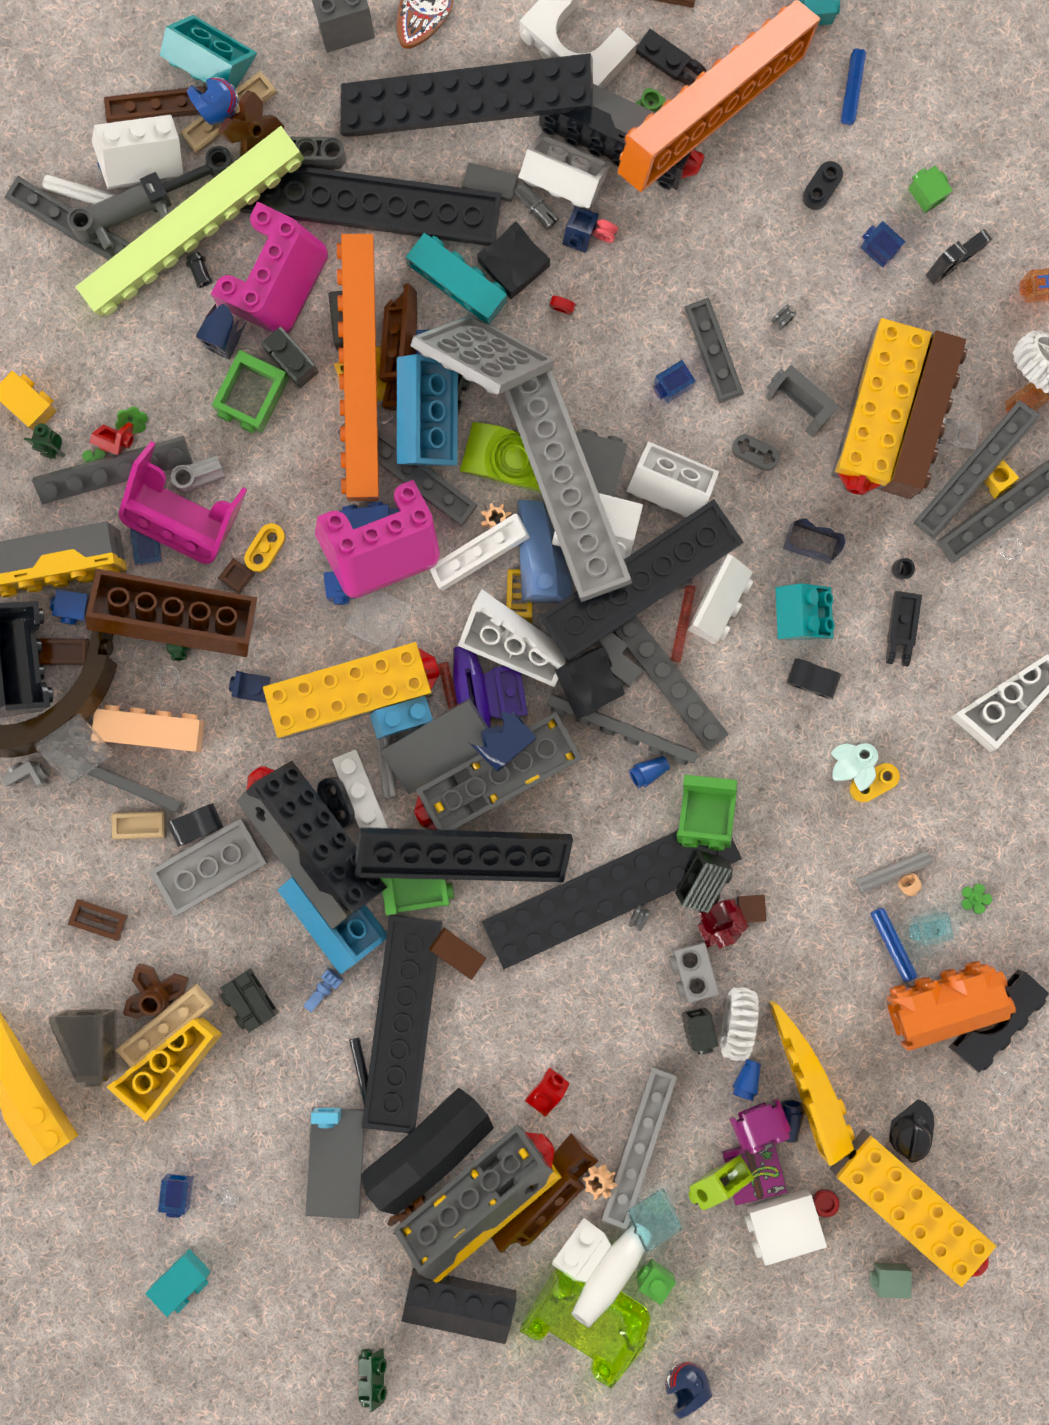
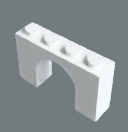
[519,0,637,88]

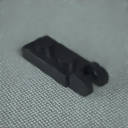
[636,29,707,86]
[885,591,922,667]

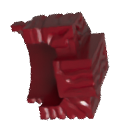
[697,899,749,949]

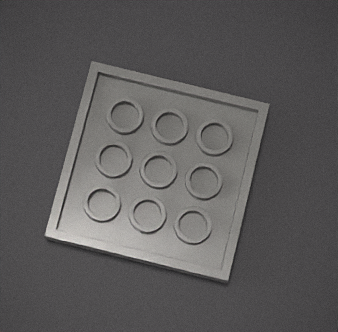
[411,314,555,395]

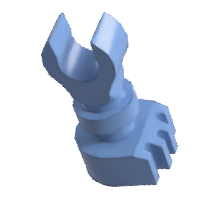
[303,967,344,1012]

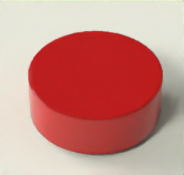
[549,295,576,315]
[812,1189,839,1218]

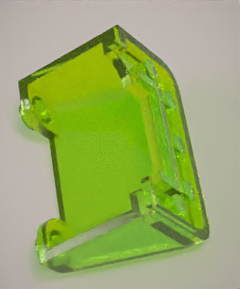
[520,1268,650,1389]

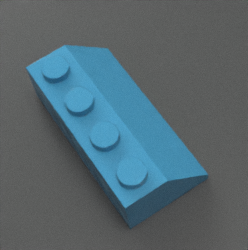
[397,354,458,466]
[277,877,387,974]

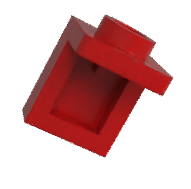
[89,422,134,455]
[525,1068,569,1117]

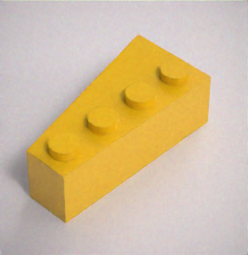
[107,1017,223,1122]

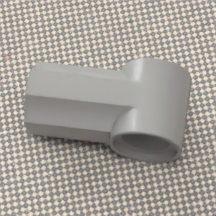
[171,455,226,494]

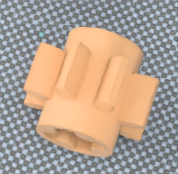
[481,503,512,529]
[582,1164,618,1200]

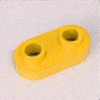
[244,523,286,573]
[849,763,900,802]

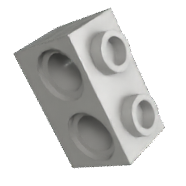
[669,941,719,1003]

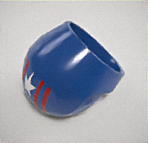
[187,77,239,125]

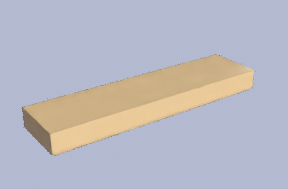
[180,70,277,154]
[115,983,214,1067]

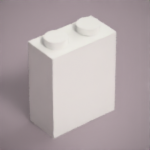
[744,1189,827,1266]

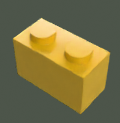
[0,370,57,431]

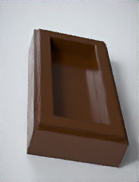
[36,638,89,665]
[428,928,486,980]

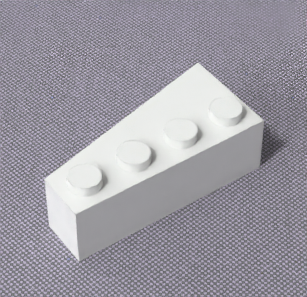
[458,589,566,687]
[951,654,1049,752]

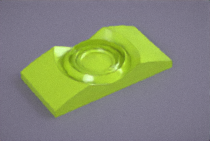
[460,422,541,493]

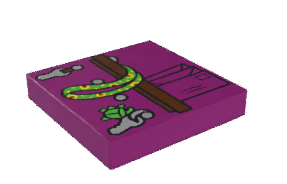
[722,1141,787,1205]

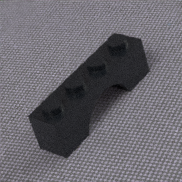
[949,969,1049,1073]

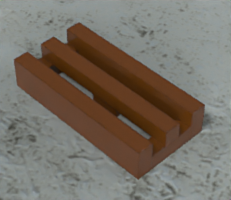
[68,899,128,941]

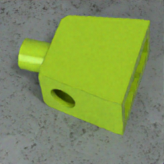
[689,1155,755,1210]

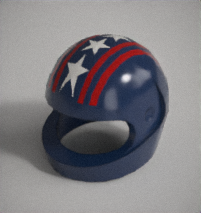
[665,1362,712,1419]

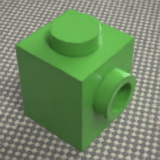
[908,166,953,213]
[636,1259,676,1305]

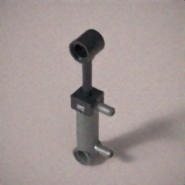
[67,146,233,250]

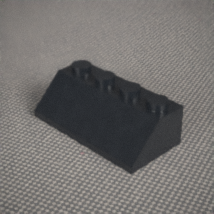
[401,1268,517,1344]

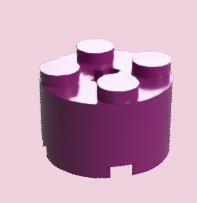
[729,1098,792,1154]

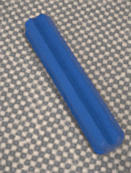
[841,48,866,125]
[871,908,917,982]

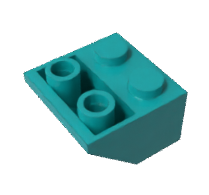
[775,583,835,640]

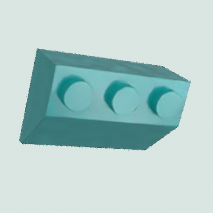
[159,15,258,89]

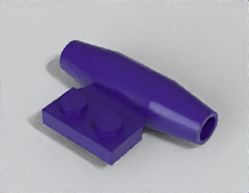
[453,646,528,728]

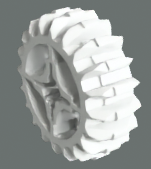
[1013,330,1049,393]
[720,987,759,1061]

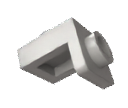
[1,761,49,787]

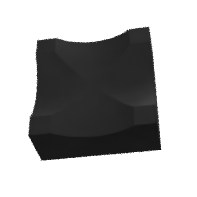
[477,221,550,299]
[555,646,625,718]

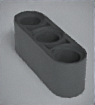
[290,137,346,170]

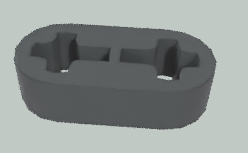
[732,434,780,471]

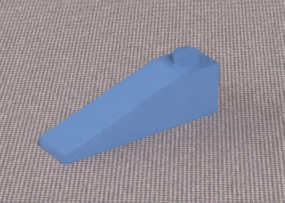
[517,500,572,603]

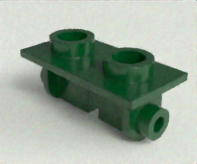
[24,423,65,459]
[358,1348,387,1412]

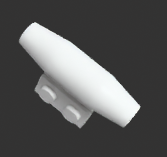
[552,1218,651,1327]

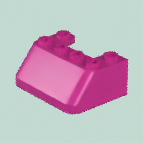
[211,202,328,334]
[315,480,440,598]

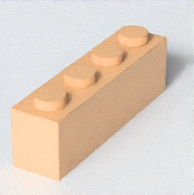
[91,705,205,752]

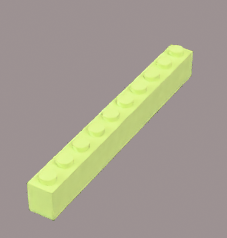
[75,126,304,317]

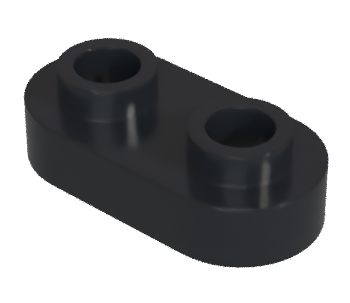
[802,161,843,210]
[317,777,355,828]

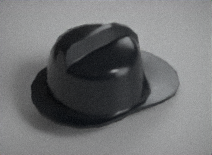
[889,1099,934,1162]

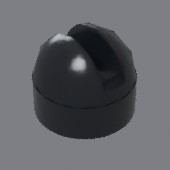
[891,558,915,579]

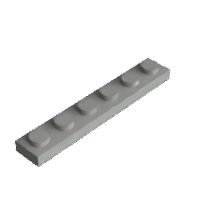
[602,1066,678,1230]

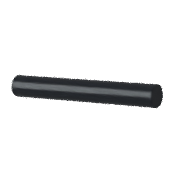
[349,1037,368,1106]

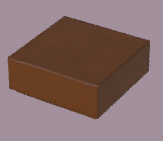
[218,558,255,594]
[737,894,767,923]

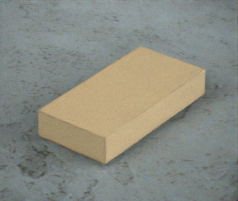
[111,811,166,839]

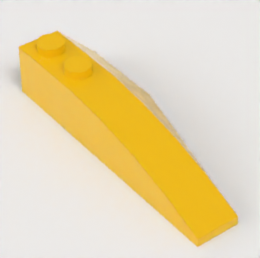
[769,1001,855,1166]
[0,1013,79,1166]

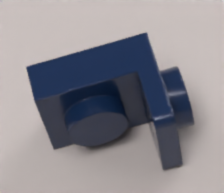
[562,206,599,253]
[229,671,271,703]

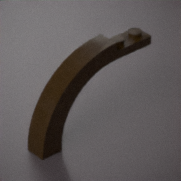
[0,631,117,758]

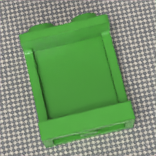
[677,774,738,851]
[381,878,454,915]

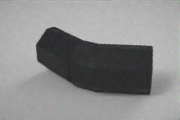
[361,1088,494,1215]

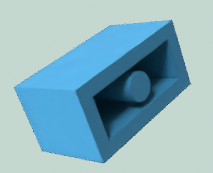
[370,696,433,740]

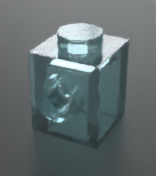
[909,911,954,946]

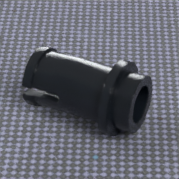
[186,252,213,288]

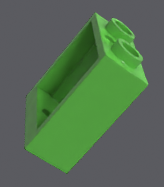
[212,350,290,434]

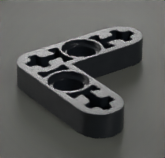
[925,229,993,285]

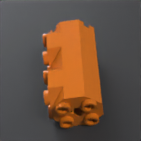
[887,961,1016,1051]

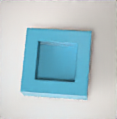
[311,1108,341,1128]

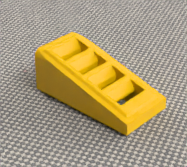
[506,569,533,624]

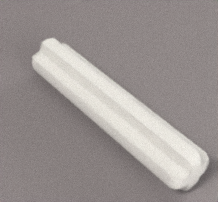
[42,175,116,204]

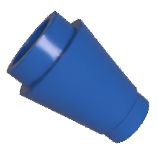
[629,756,670,788]
[732,1059,761,1101]

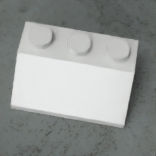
[92,115,183,189]
[518,132,612,209]
[627,441,719,518]
[552,493,643,559]
[687,554,753,644]

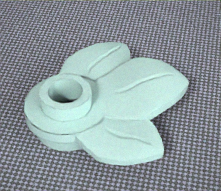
[831,743,878,791]

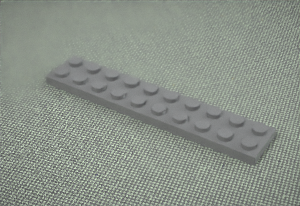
[505,353,632,602]

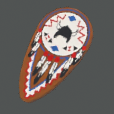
[396,0,453,49]

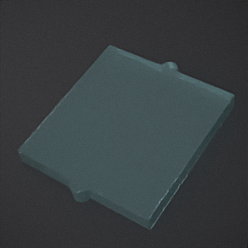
[627,1188,683,1252]

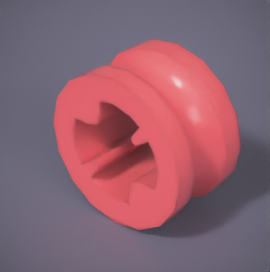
[592,220,618,243]

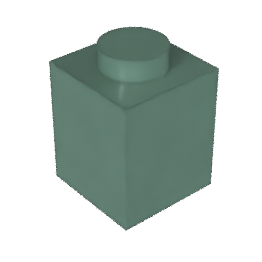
[869,1263,912,1299]

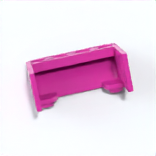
[118,441,247,564]

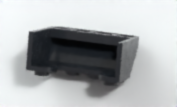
[0,601,53,717]

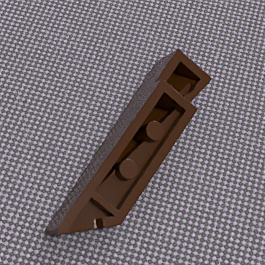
[379,283,418,411]
[491,1133,599,1253]

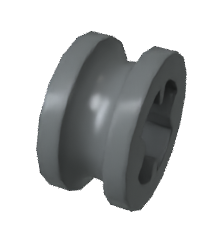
[771,304,797,330]
[628,905,650,931]

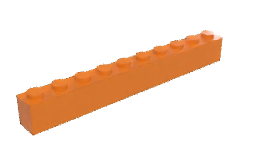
[337,234,379,501]

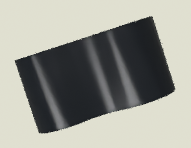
[786,658,842,700]
[168,803,224,847]

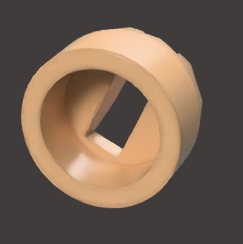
[898,873,922,896]

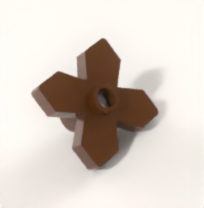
[218,90,284,157]
[123,963,189,1019]

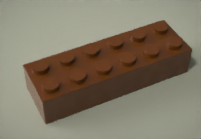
[880,330,967,499]
[86,569,257,657]

